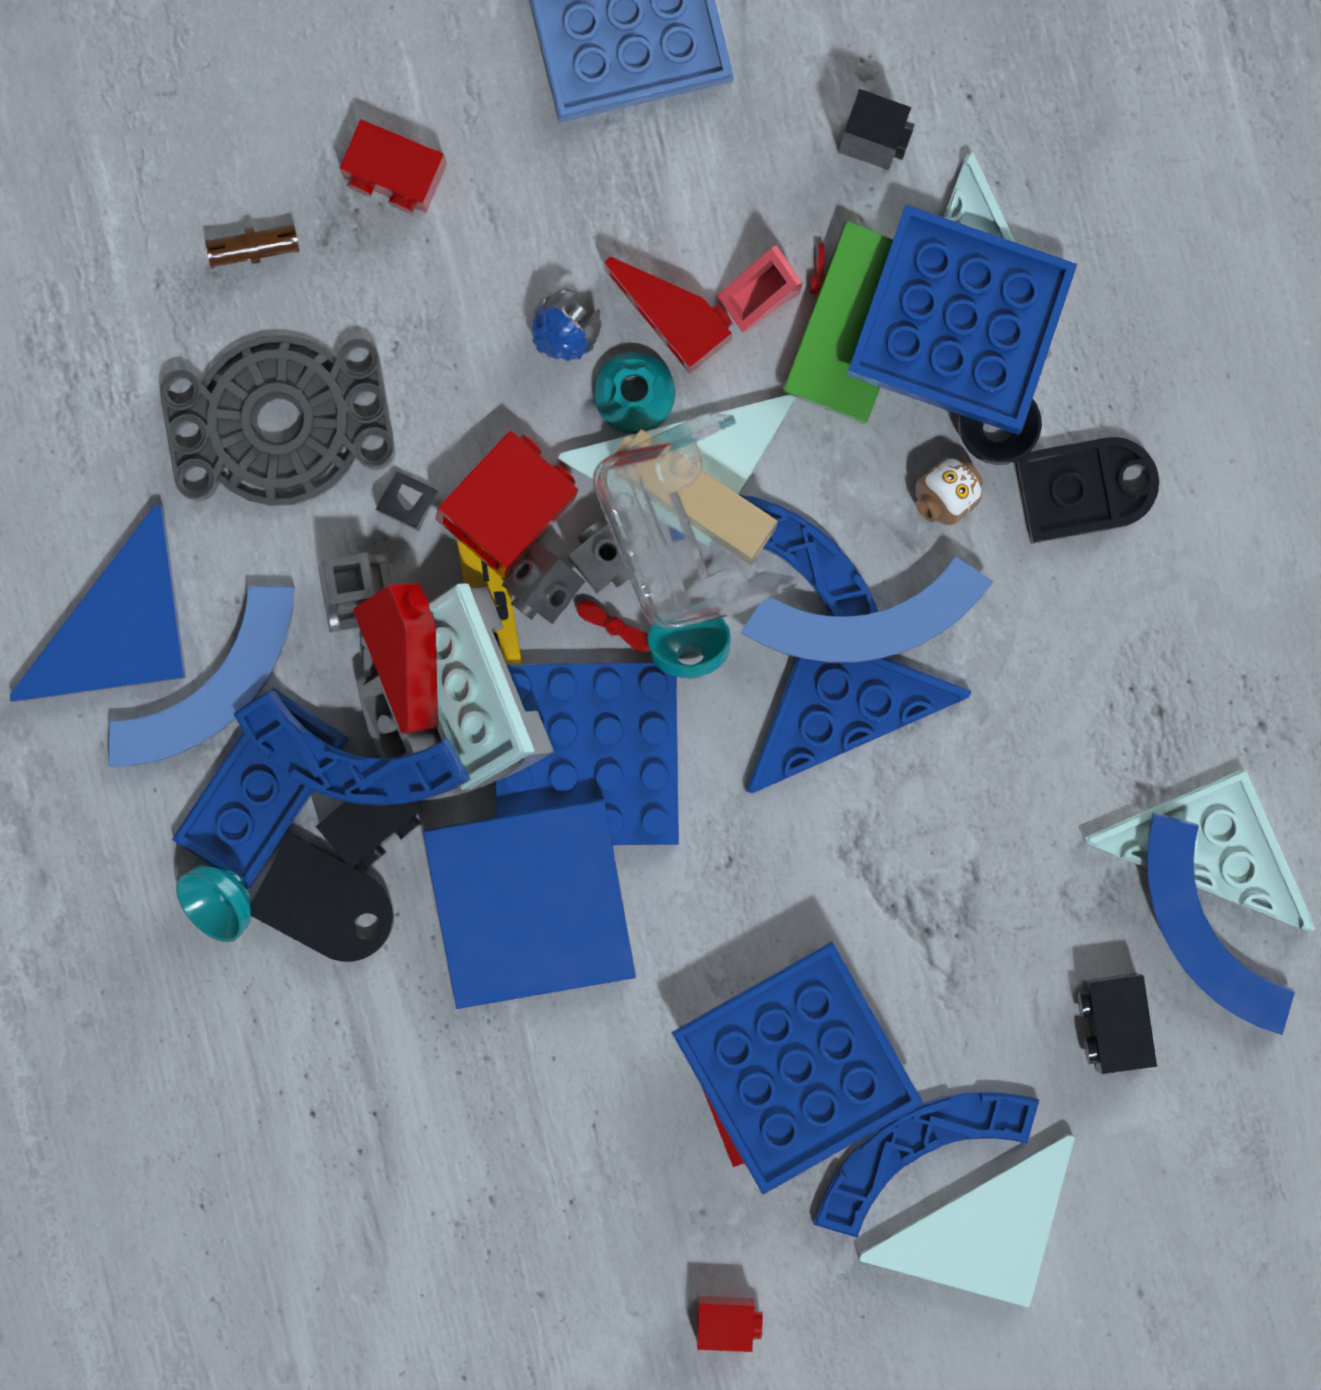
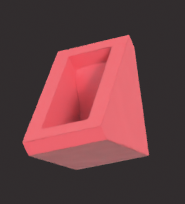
[717,245,803,333]

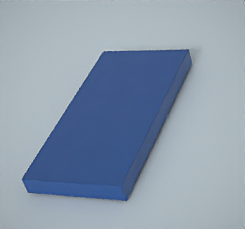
[172,688,349,890]

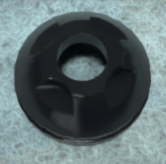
[959,399,1042,465]

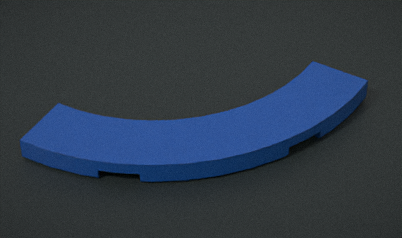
[670,495,878,617]
[233,691,471,805]
[1146,812,1295,1035]
[813,1091,1040,1238]

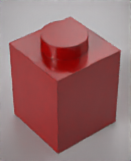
[697,1296,763,1352]

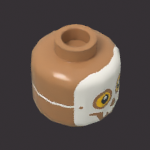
[915,458,983,525]

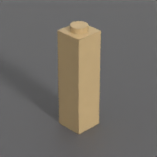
[614,429,778,565]

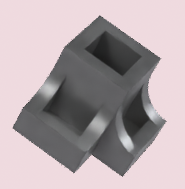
[318,552,392,633]

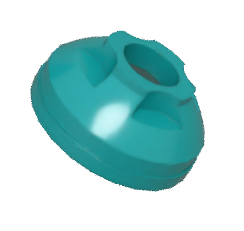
[593,351,676,434]
[647,607,731,679]
[176,866,251,942]

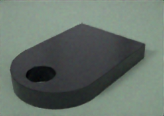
[1016,437,1159,544]
[250,833,395,962]

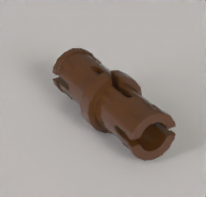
[205,223,300,269]

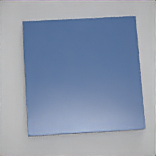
[530,0,734,123]

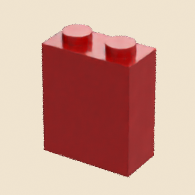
[435,430,579,578]

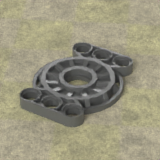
[160,335,396,506]

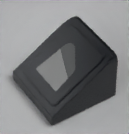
[375,471,438,531]

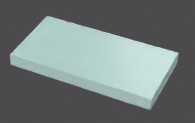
[429,583,535,790]

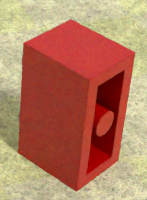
[339,119,447,214]

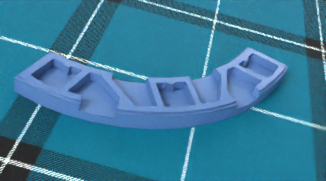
[740,556,994,663]
[109,587,295,767]

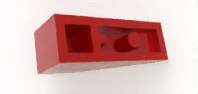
[604,256,733,374]
[353,583,438,734]

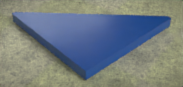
[10,505,186,702]
[746,657,972,794]

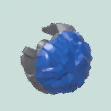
[531,288,602,361]

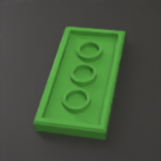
[781,221,893,424]

